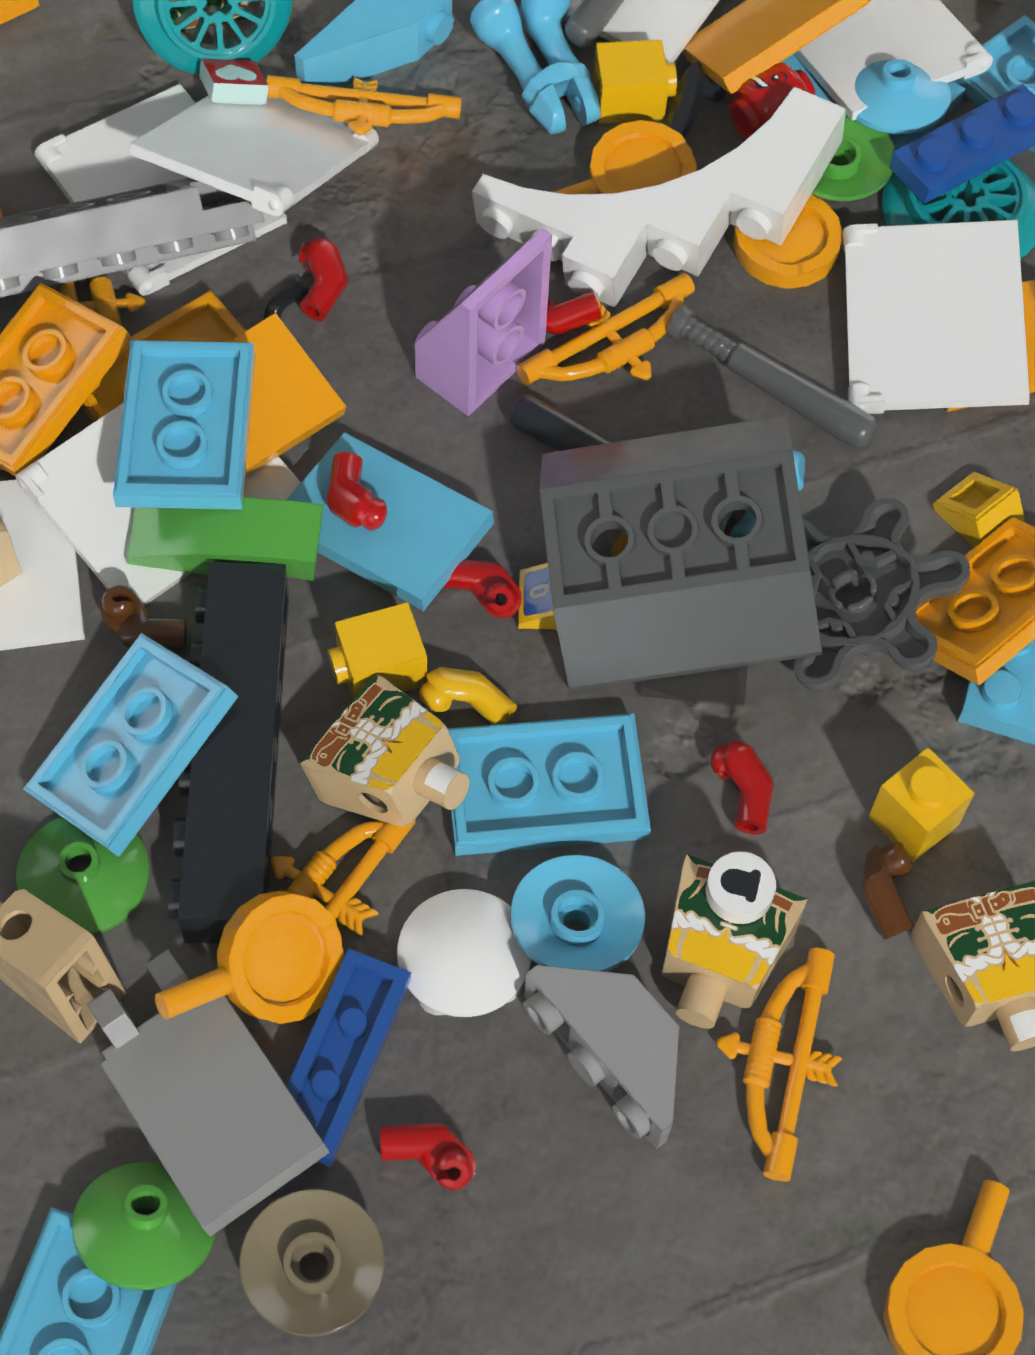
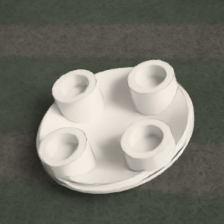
[397,889,531,1017]

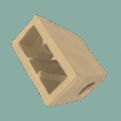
[0,889,126,1044]

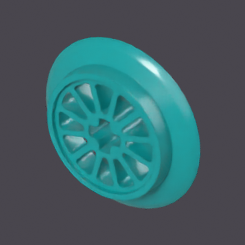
[132,0,293,75]
[882,159,1035,260]

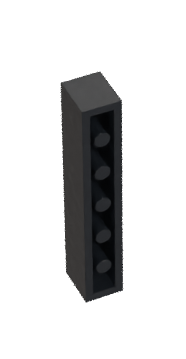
[168,562,289,944]

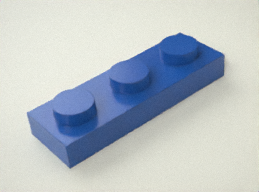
[889,84,1035,204]
[286,948,412,1167]

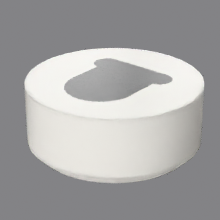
[706,852,776,924]

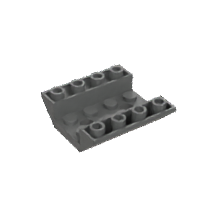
[539,415,822,691]

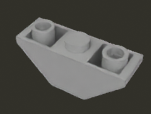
[523,965,679,1150]

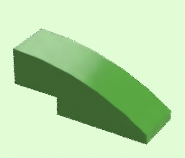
[126,497,324,581]

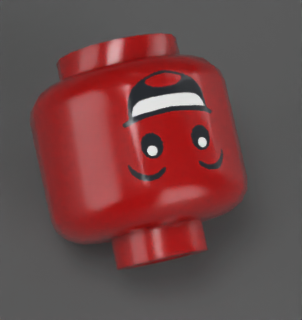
[729,62,815,140]

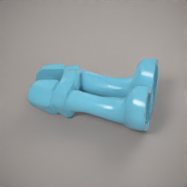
[470,0,601,135]

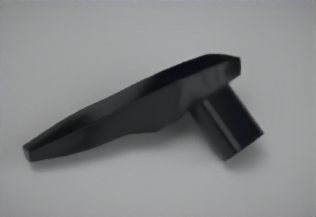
[669,60,726,139]

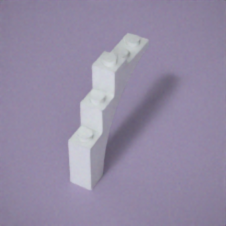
[472,87,846,308]

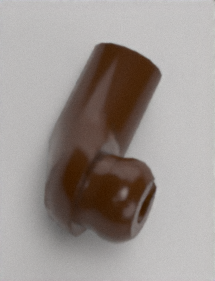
[100,585,187,650]
[862,840,914,940]

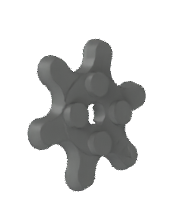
[794,498,970,692]

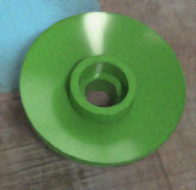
[812,114,895,201]
[16,817,150,936]
[72,1162,216,1290]

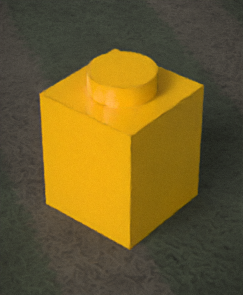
[593,40,677,124]
[327,602,428,700]
[868,747,975,863]

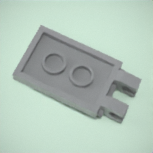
[87,949,330,1237]

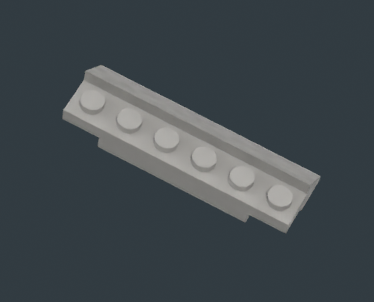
[0,178,265,298]

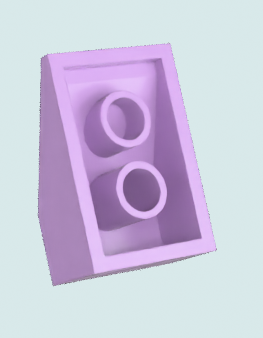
[414,228,552,417]

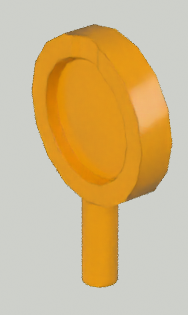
[554,120,697,195]
[732,194,843,289]
[155,890,344,1024]
[883,1180,1024,1355]

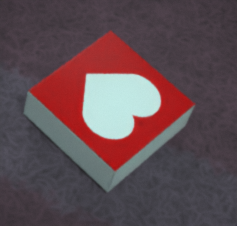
[199,58,269,105]

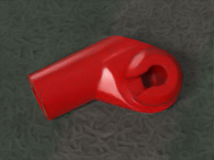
[298,237,348,322]
[546,291,603,334]
[327,452,388,531]
[443,559,522,619]
[711,740,774,835]
[380,1123,476,1191]

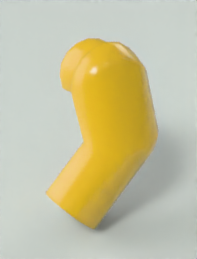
[419,667,517,725]

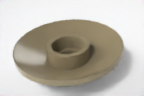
[240,1189,385,1337]

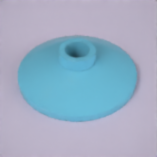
[855,59,951,134]
[511,855,645,972]

